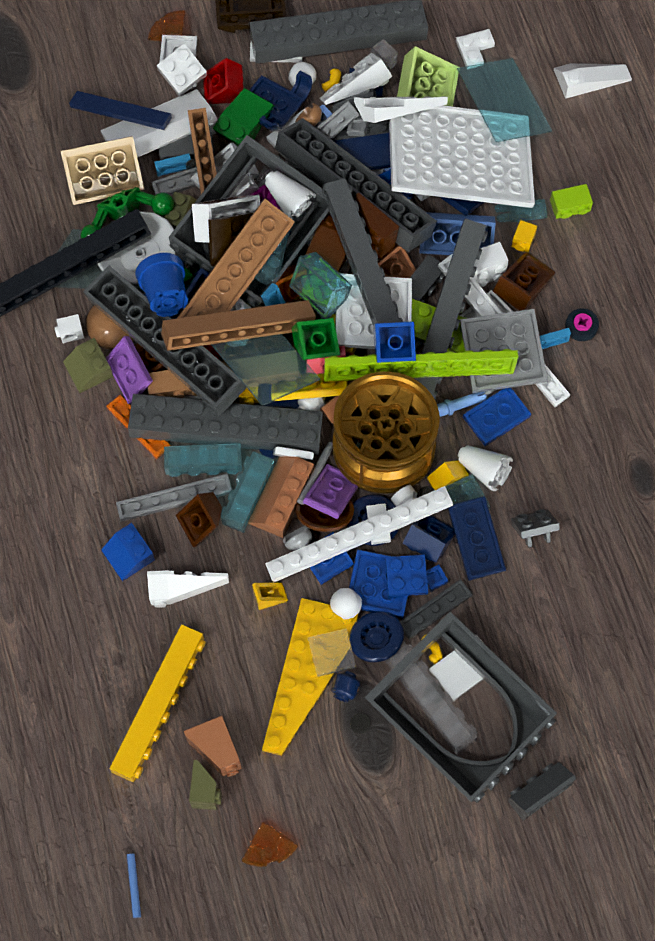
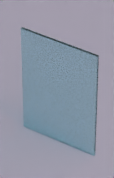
[457,58,552,143]
[211,334,320,406]

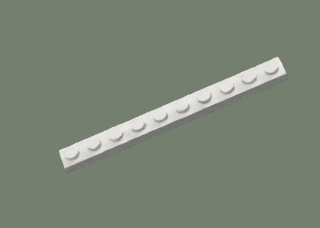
[438,254,570,408]
[265,486,453,583]

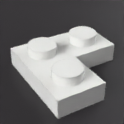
[456,29,495,70]

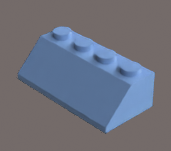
[420,212,496,255]

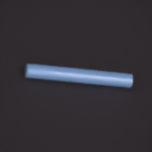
[127,854,141,918]

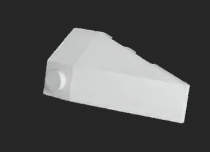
[320,53,392,105]
[554,63,632,99]
[147,570,229,608]

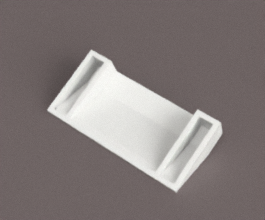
[100,89,218,158]

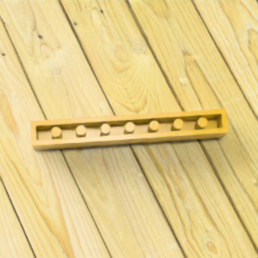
[109,624,205,782]

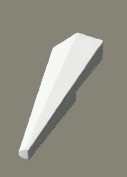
[354,96,448,123]

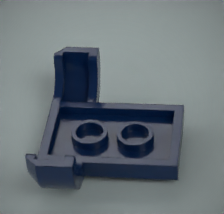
[249,70,312,132]

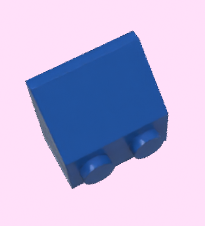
[373,322,416,363]
[101,523,155,581]

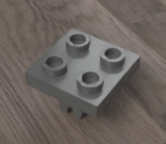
[511,509,560,548]

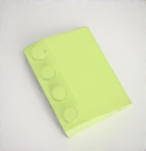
[397,46,460,107]

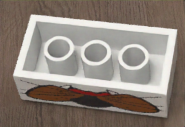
[192,195,260,243]

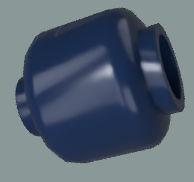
[331,671,360,702]

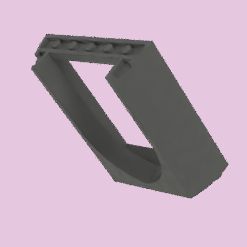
[169,135,329,306]
[365,612,557,803]

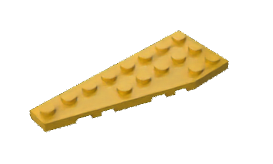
[262,598,359,756]

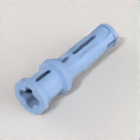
[437,392,487,417]

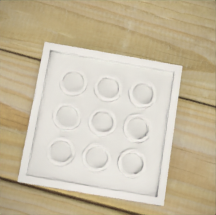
[335,273,412,349]

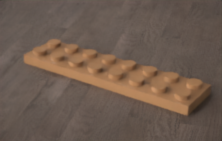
[176,199,295,319]

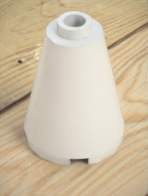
[265,171,316,221]
[458,445,513,491]

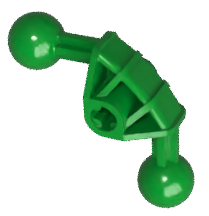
[80,187,175,238]

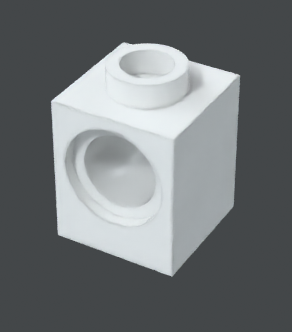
[54,314,84,343]

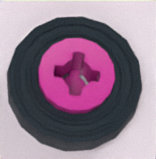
[565,308,599,341]

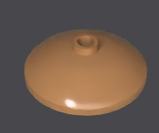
[86,305,134,349]

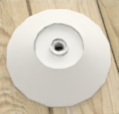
[98,211,175,285]

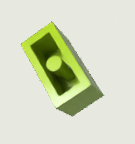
[550,184,593,219]

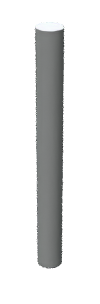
[297,442,333,505]

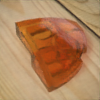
[148,10,186,41]
[241,822,298,867]

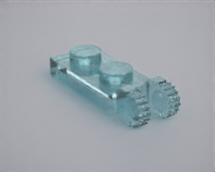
[495,199,548,222]

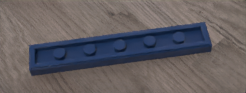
[69,91,172,130]

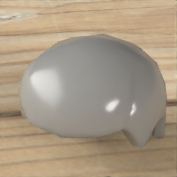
[283,526,312,551]

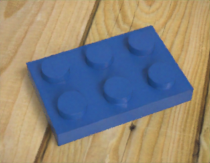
[463,388,531,446]

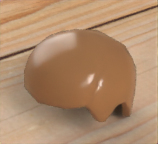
[295,103,322,127]

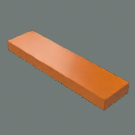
[106,394,171,459]

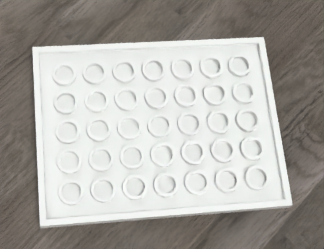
[389,105,535,208]

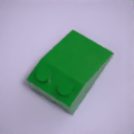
[213,88,274,146]

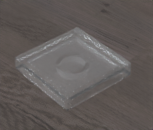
[308,629,356,677]

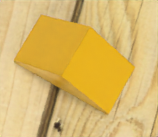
[427,460,470,491]
[252,583,288,610]

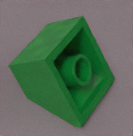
[291,318,340,360]

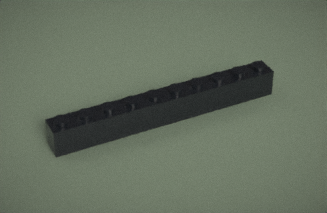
[0,209,151,317]

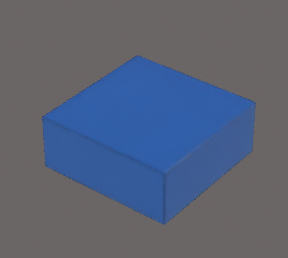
[426,565,448,591]

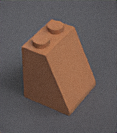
[184,716,242,777]

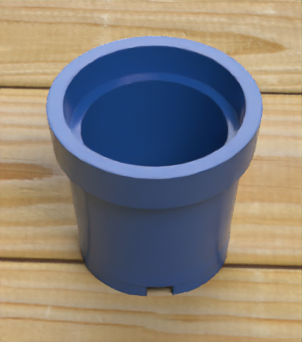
[135,253,188,317]

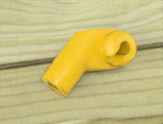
[321,68,342,92]
[421,634,443,664]

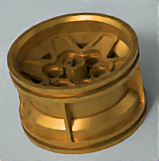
[332,371,440,494]

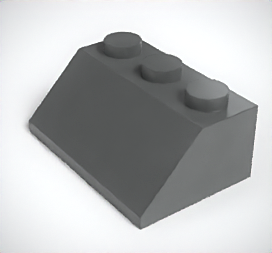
[508,762,577,821]

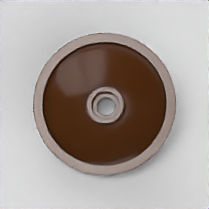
[296,501,354,532]

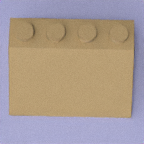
[61,136,144,205]

